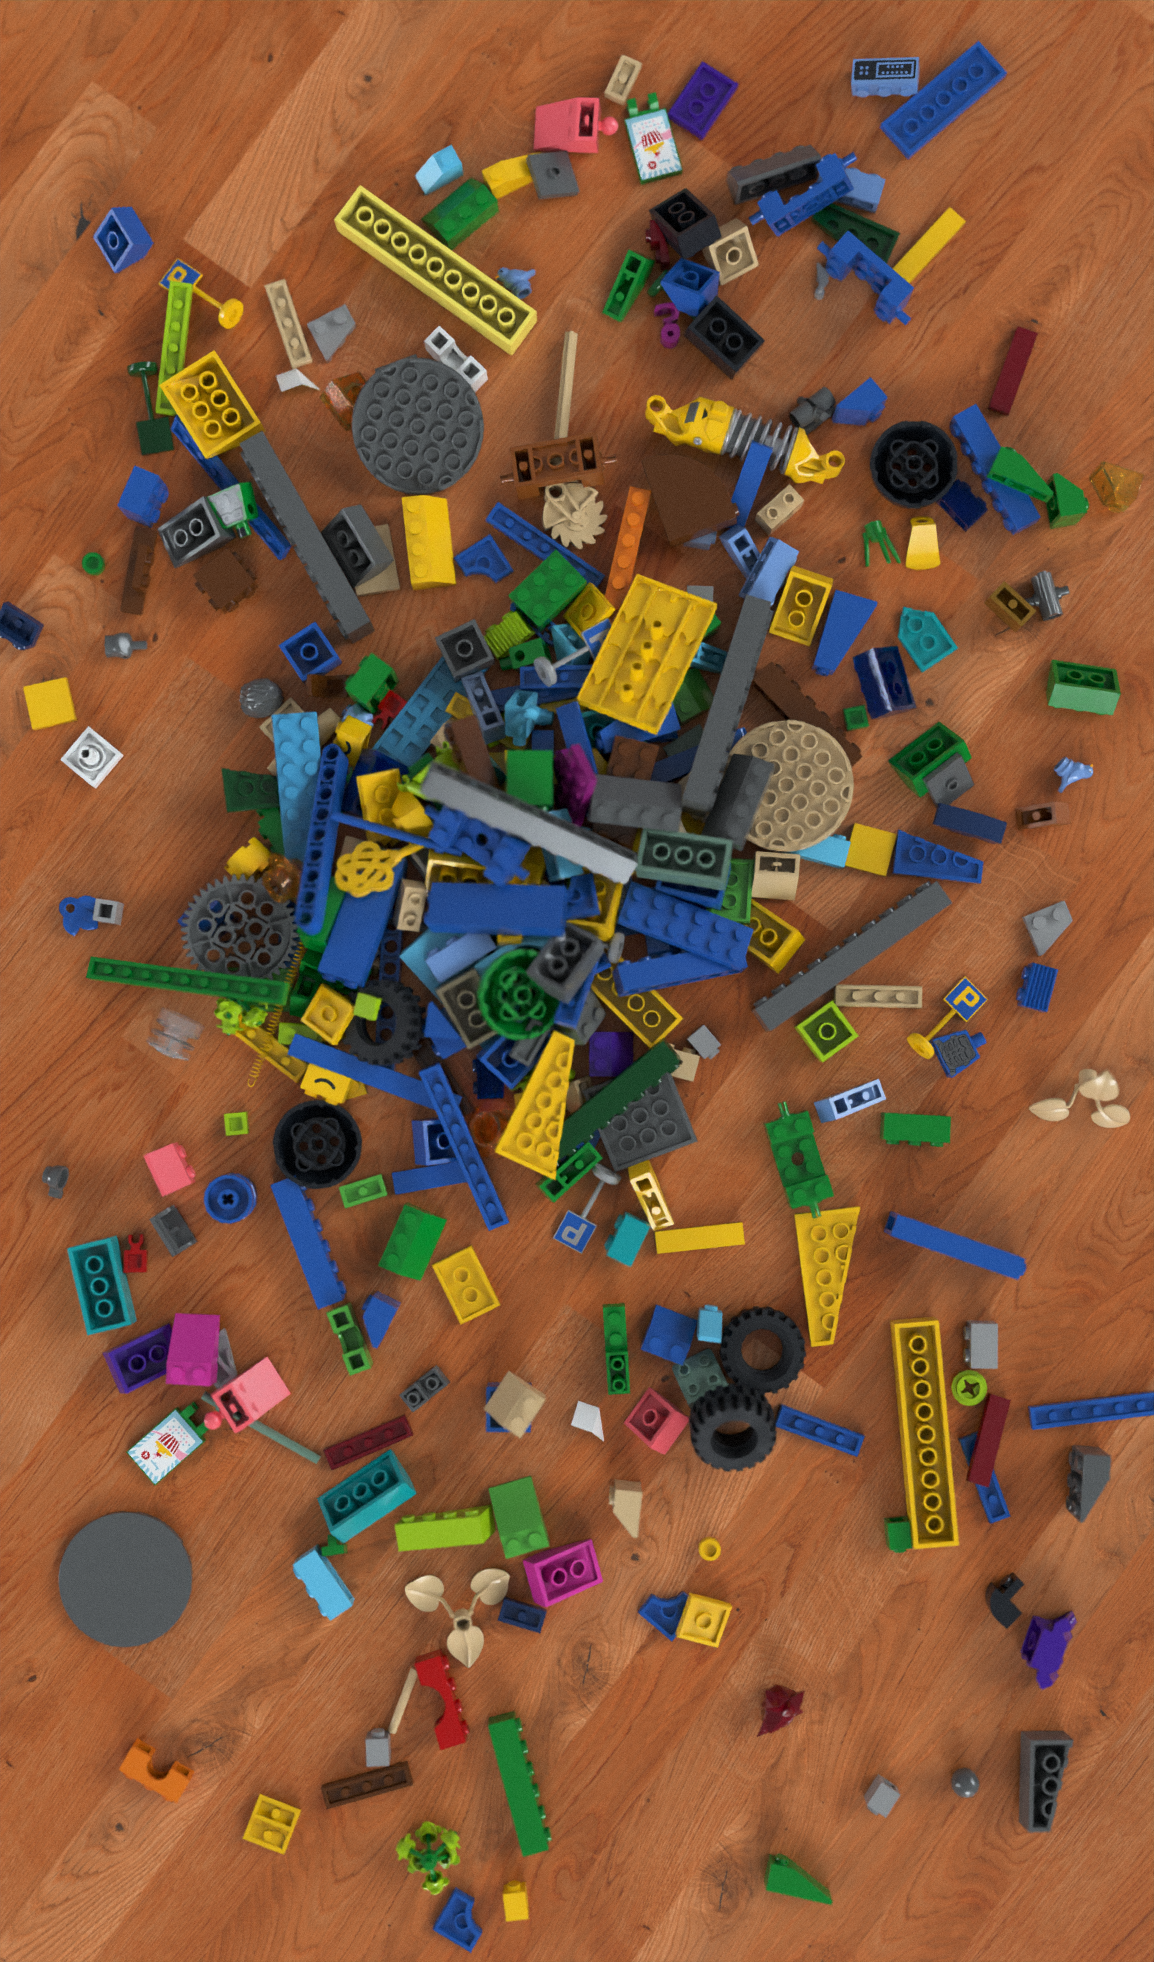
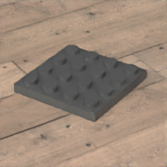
[583,1072,697,1172]

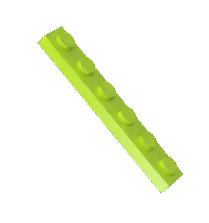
[155,281,193,416]

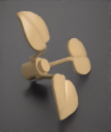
[1029,1069,1130,1128]
[405,1568,510,1668]

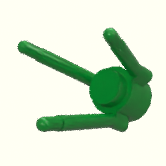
[862,520,901,567]

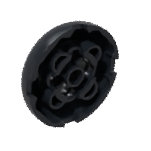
[870,421,958,509]
[273,1100,362,1189]

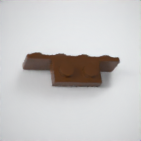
[120,527,157,616]

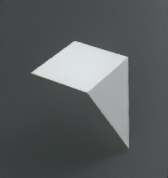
[276,368,321,392]
[571,1401,604,1442]

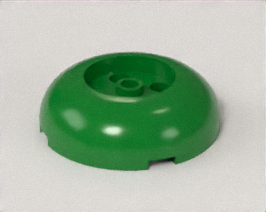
[478,949,560,1040]

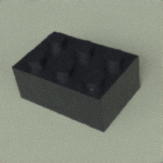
[649,188,722,260]
[684,295,765,380]

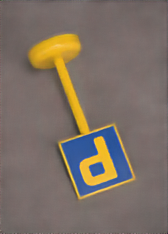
[158,258,243,329]
[907,976,988,1059]

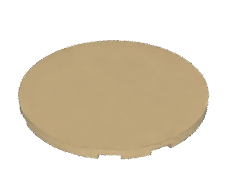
[720,720,854,852]

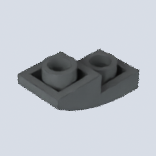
[399,1365,450,1412]

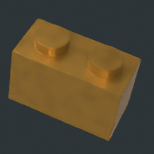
[984,581,1036,633]

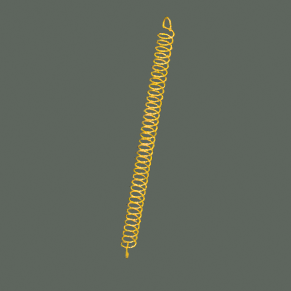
[248,939,306,1087]

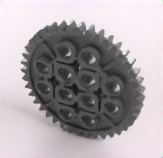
[181,873,299,980]

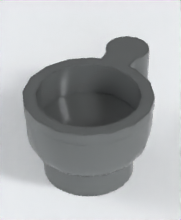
[42,1165,69,1199]

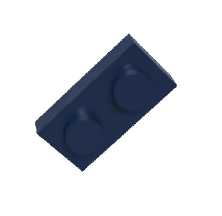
[498,1596,547,1633]

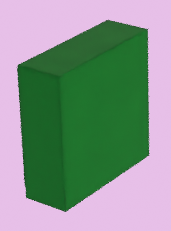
[842,705,869,731]

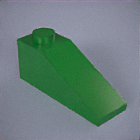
[602,249,655,322]
[986,446,1054,503]
[535,1142,603,1203]
[764,1854,833,1905]

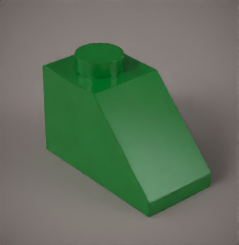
[289,974,321,1017]

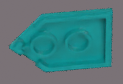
[897,607,958,673]

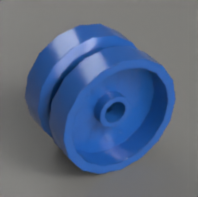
[204,1173,258,1224]

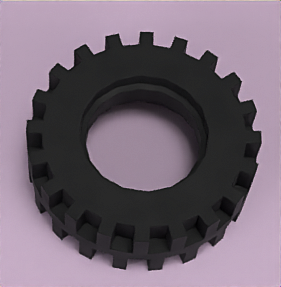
[342,980,426,1065]
[719,1306,806,1395]

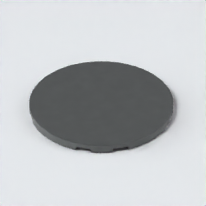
[352,357,484,495]
[59,1511,193,1647]

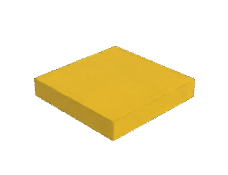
[563,582,616,641]
[23,677,77,730]
[845,823,897,877]
[300,983,355,1045]
[675,1593,732,1648]

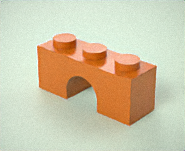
[119,1738,195,1804]

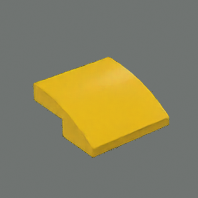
[243,1794,301,1855]

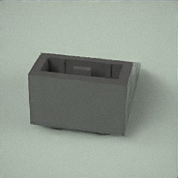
[1066,1445,1111,1523]

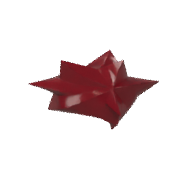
[757,1684,805,1737]

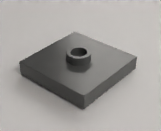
[526,151,580,200]
[922,753,974,809]

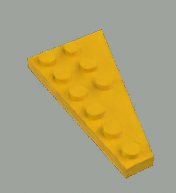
[494,1030,575,1180]

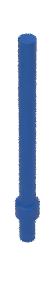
[330,811,462,857]

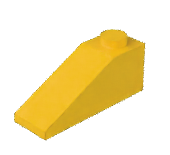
[482,152,541,199]
[628,1160,674,1231]

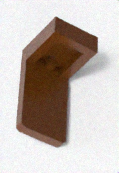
[305,674,350,699]

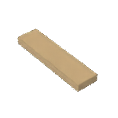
[265,279,313,369]
[833,984,922,1008]

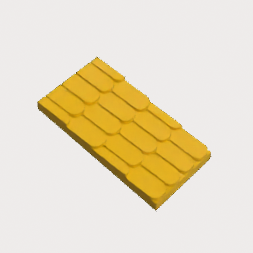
[576,574,717,735]

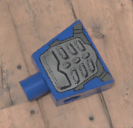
[929,1030,986,1078]

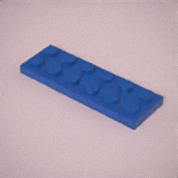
[880,41,1007,159]
[616,881,754,971]

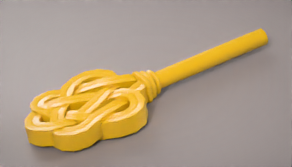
[335,836,430,898]

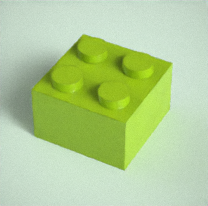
[794,1000,858,1062]

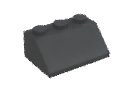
[320,504,394,588]
[526,921,604,1004]

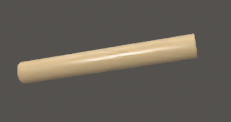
[388,1666,417,1734]

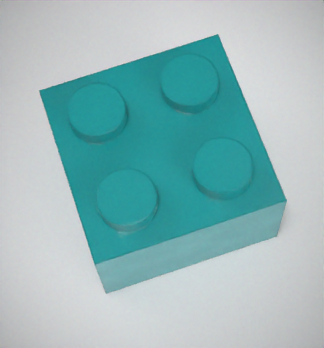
[604,1211,650,1267]

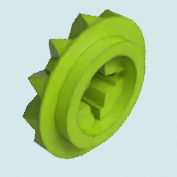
[951,1369,987,1406]

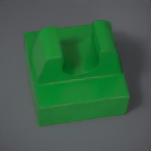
[321,1534,348,1556]

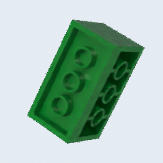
[507,750,554,812]

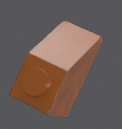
[1016,801,1071,830]

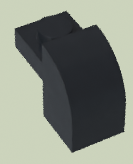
[985,1572,1024,1629]

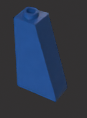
[811,590,878,676]
[594,702,681,755]

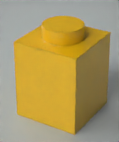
[503,1881,529,1922]

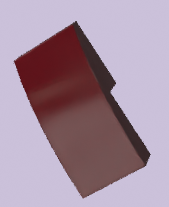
[645,220,670,271]

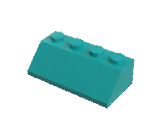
[317,1449,417,1543]

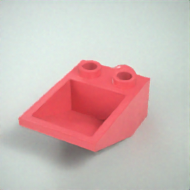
[534,97,618,153]
[204,1356,291,1434]

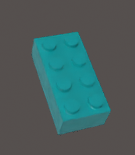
[67,1235,137,1336]

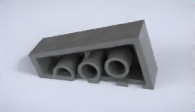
[1019,1731,1074,1832]

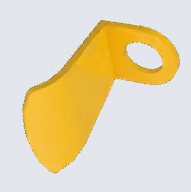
[905,516,941,570]

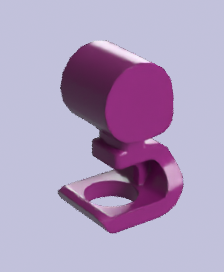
[654,302,680,349]

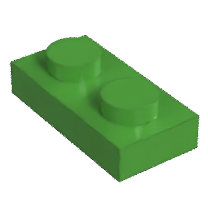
[339,1174,388,1208]

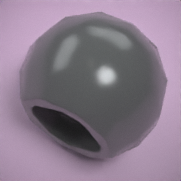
[951,1768,979,1798]

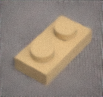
[604,54,642,106]

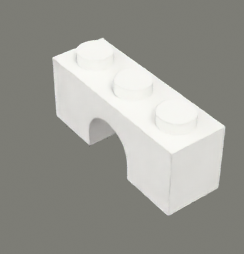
[424,326,488,392]

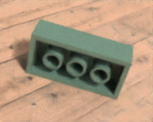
[635,828,733,891]

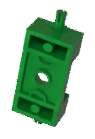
[763,1101,834,1219]

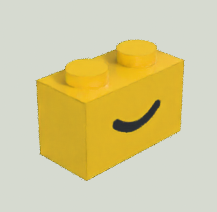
[333,715,372,767]
[300,1063,353,1105]

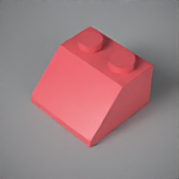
[144,1142,196,1196]
[624,1387,689,1455]

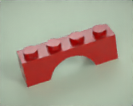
[414,1649,470,1751]

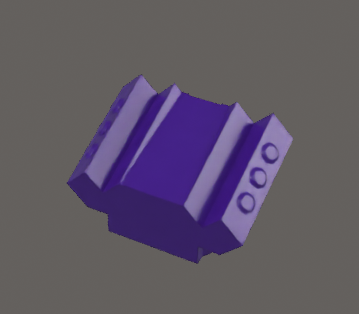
[1020,1611,1077,1690]

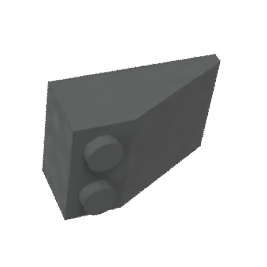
[157,496,236,568]

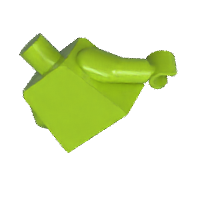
[397,741,460,802]

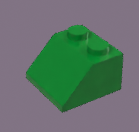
[1045,473,1089,529]

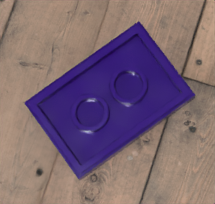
[667,61,738,141]

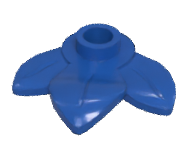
[59,895,98,936]

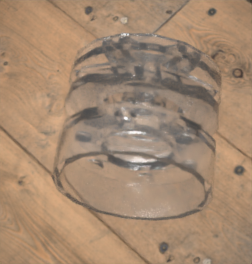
[146,1007,205,1061]

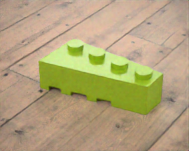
[395,1504,496,1551]

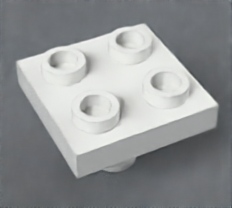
[60,726,124,789]

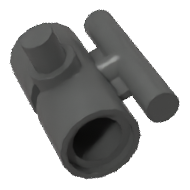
[788,387,836,435]
[1024,571,1070,621]

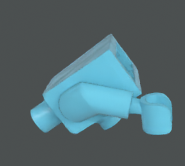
[505,689,554,746]

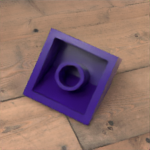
[589,1032,633,1076]

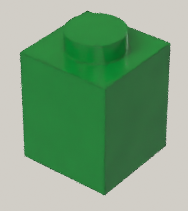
[884,1516,912,1553]

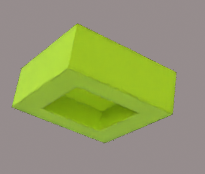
[353,992,382,1020]
[224,1112,249,1136]

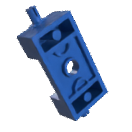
[748,151,857,237]
[817,231,914,326]
[424,805,531,887]

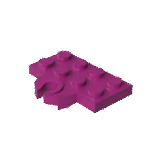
[553,744,597,827]

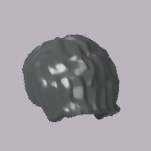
[239,678,284,718]

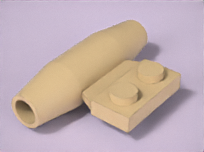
[259,697,342,777]

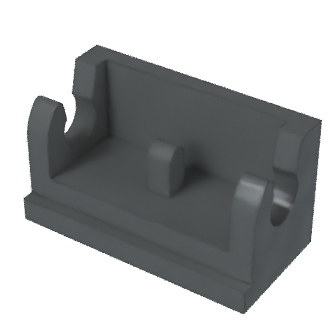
[149,1205,198,1257]

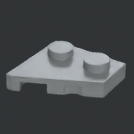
[307,304,356,363]
[1022,900,1073,956]
[214,1328,237,1389]

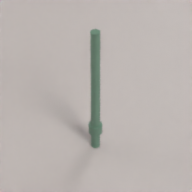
[201,1391,321,1464]

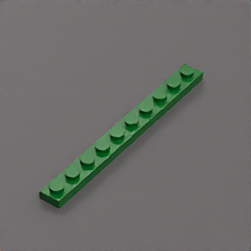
[86,957,290,1006]

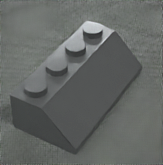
[726,144,821,205]
[701,753,775,851]
[587,774,682,832]

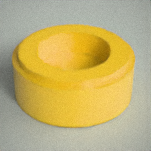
[698,1537,721,1561]

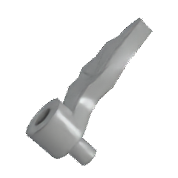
[814,263,829,300]

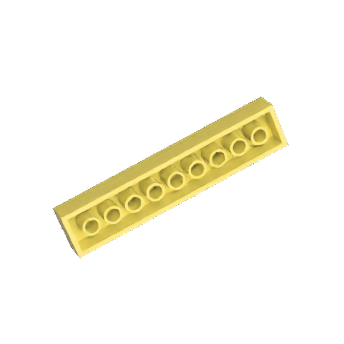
[334,185,537,356]

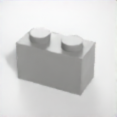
[963,1320,998,1369]

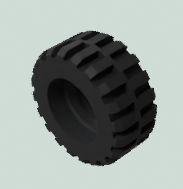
[689,1383,777,1472]

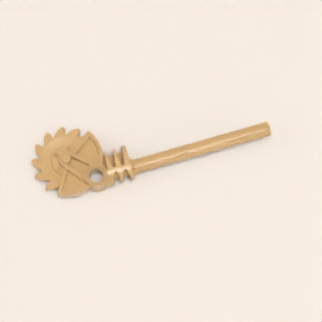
[542,331,608,549]

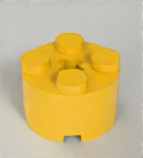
[224,837,276,882]

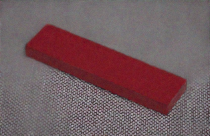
[987,326,1038,416]
[966,1393,1011,1488]
[323,1414,414,1470]

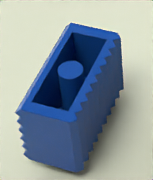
[1016,963,1058,1012]

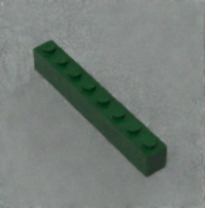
[556,1038,681,1168]

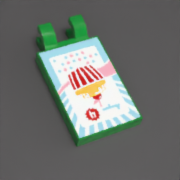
[624,92,683,185]
[126,1401,209,1485]

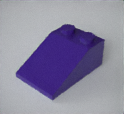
[103,1324,172,1394]

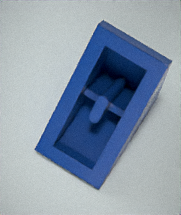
[425,1002,461,1040]

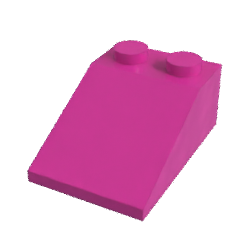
[166,1313,220,1386]
[523,1538,603,1607]

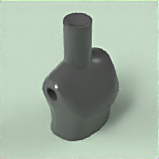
[105,633,147,659]

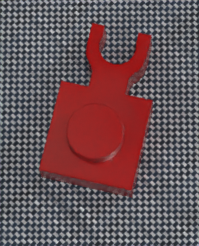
[371,689,407,730]
[123,1234,148,1273]

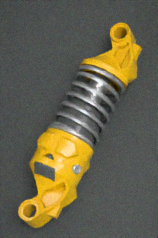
[645,395,845,484]

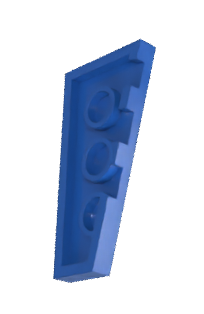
[892,830,983,884]

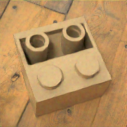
[752,851,800,901]

